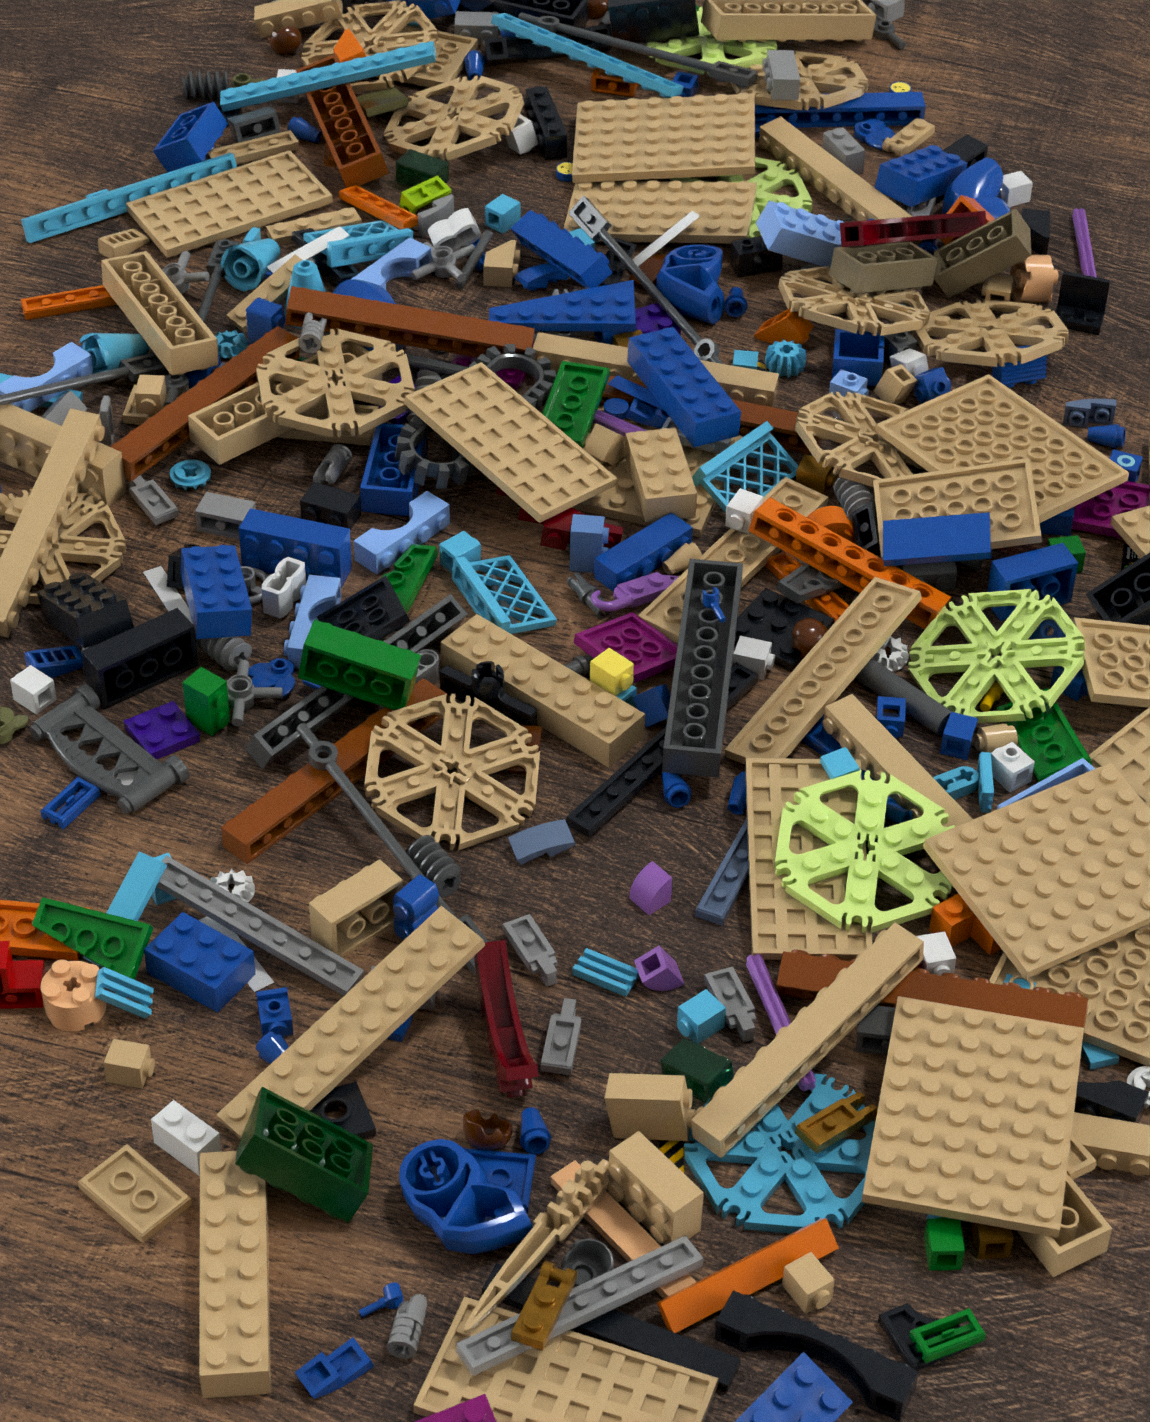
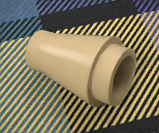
[662,542,702,575]

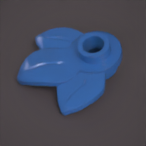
[854,119,895,150]
[248,658,295,698]

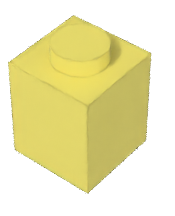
[590,648,634,696]

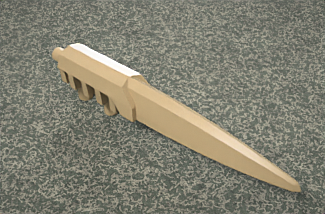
[464,1159,609,1333]

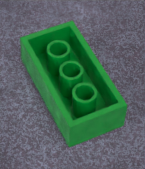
[298,619,421,710]

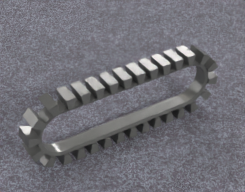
[395,344,556,489]

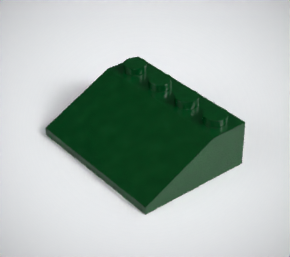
[235,1087,373,1223]

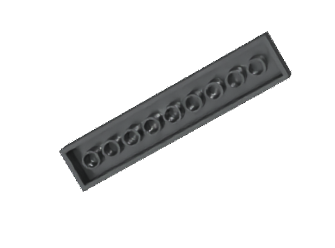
[662,559,743,778]

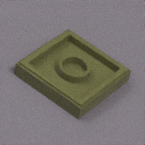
[356,87,409,117]

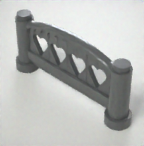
[29,684,190,814]

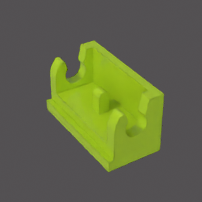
[399,176,452,215]

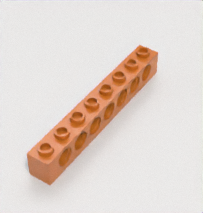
[748,497,951,629]

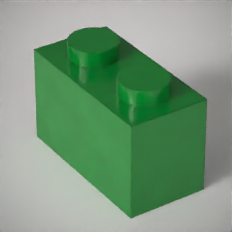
[182,667,230,736]

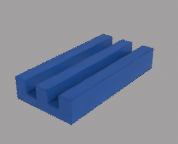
[40,777,101,829]

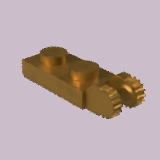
[795,1092,878,1154]

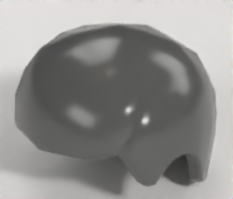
[561,1238,614,1288]

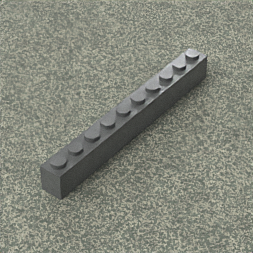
[245,594,468,769]

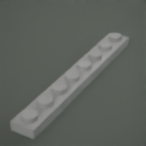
[156,855,364,996]
[456,1235,703,1376]

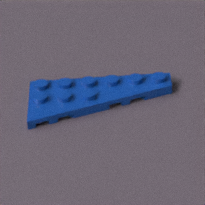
[489,280,636,331]

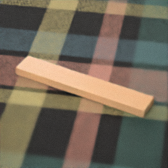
[550,1160,696,1298]

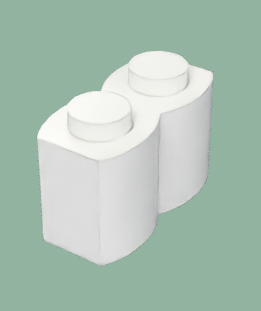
[427,208,481,252]
[262,557,306,618]

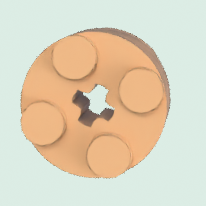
[1010,255,1058,303]
[41,960,106,1032]

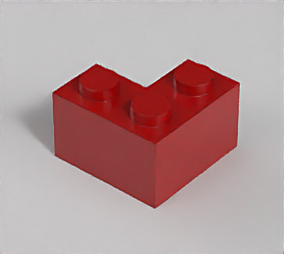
[0,941,46,1009]

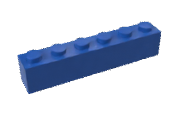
[510,210,613,289]

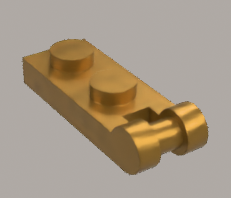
[511,1261,577,1351]

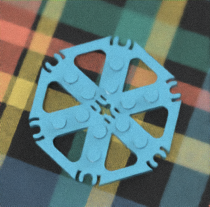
[684,1074,875,1234]

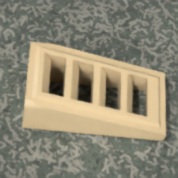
[98,229,150,258]

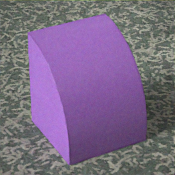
[629,861,672,915]
[634,946,685,991]

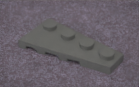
[776,563,846,603]

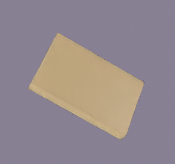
[78,1144,192,1244]

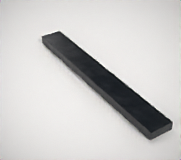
[482,1263,741,1392]

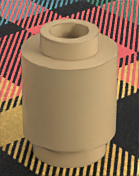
[974,724,1018,753]

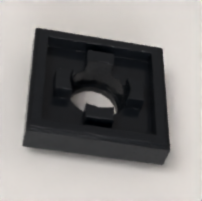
[310,1081,376,1139]

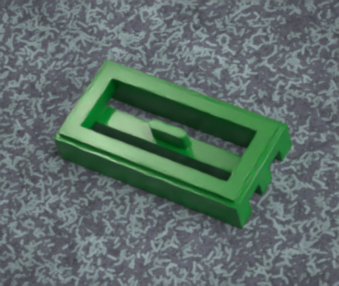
[909,1308,986,1364]

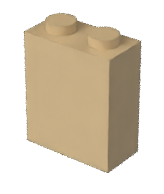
[604,1073,696,1141]

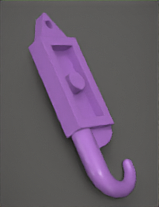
[591,572,678,612]

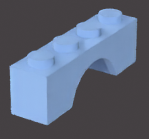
[352,237,432,290]
[0,342,94,412]
[354,491,450,575]
[284,575,342,668]

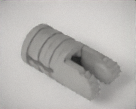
[299,312,327,353]
[312,444,352,484]
[386,1294,428,1359]

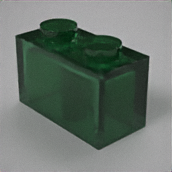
[395,149,449,187]
[660,1038,734,1104]

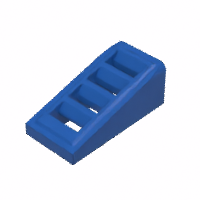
[24,645,83,678]

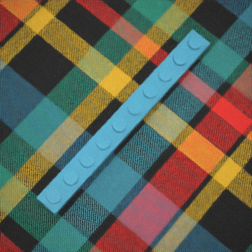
[491,13,683,98]
[220,41,436,112]
[21,153,237,243]

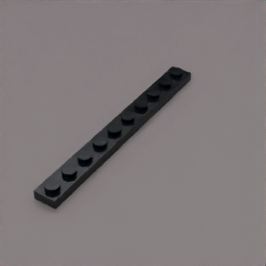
[566,662,759,838]

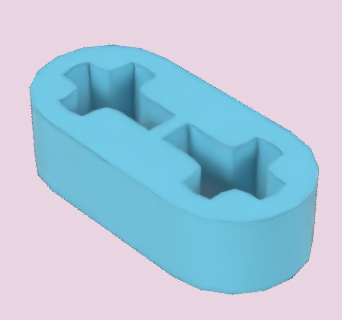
[933,766,979,800]

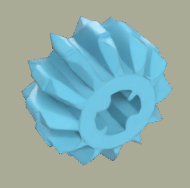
[765,339,807,378]

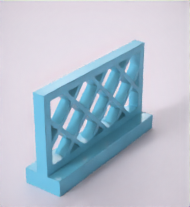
[303,220,413,268]
[692,421,798,513]
[451,555,557,634]

